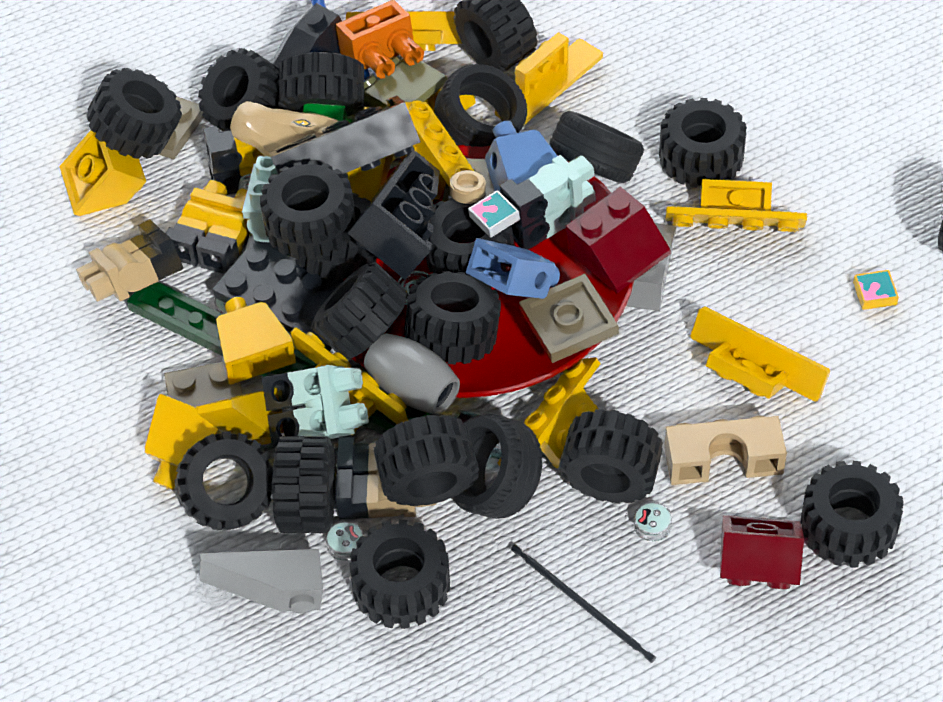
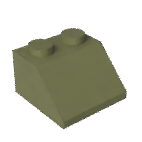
[362,56,448,111]

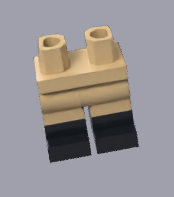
[76,219,184,302]
[335,437,437,520]

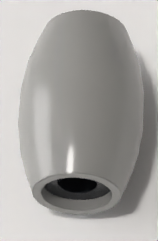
[364,333,460,415]

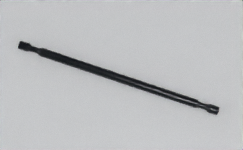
[511,544,656,663]

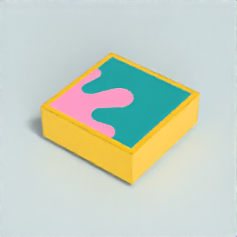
[853,270,899,310]

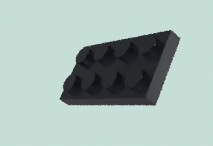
[212,240,343,351]

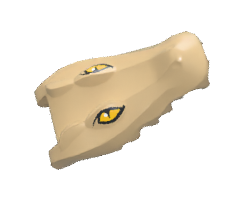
[230,101,338,157]

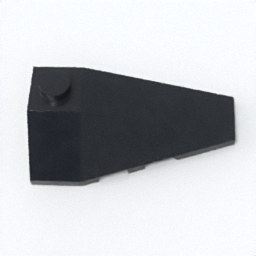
[271,3,342,68]

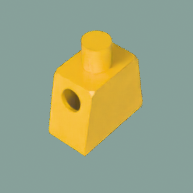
[216,297,296,385]
[145,394,222,490]

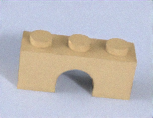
[664,416,787,485]

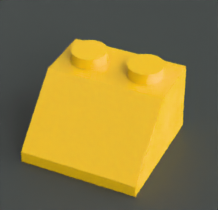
[59,130,146,216]

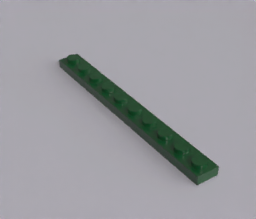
[127,282,430,435]

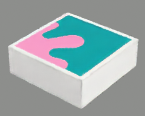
[468,190,520,238]

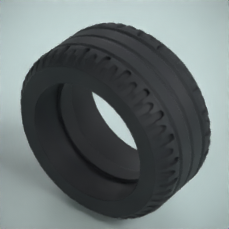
[434,64,527,147]
[549,111,644,183]
[451,414,542,519]

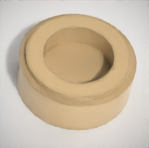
[450,170,486,204]

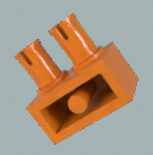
[336,0,424,79]

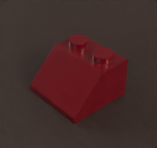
[566,186,671,294]
[720,515,804,589]

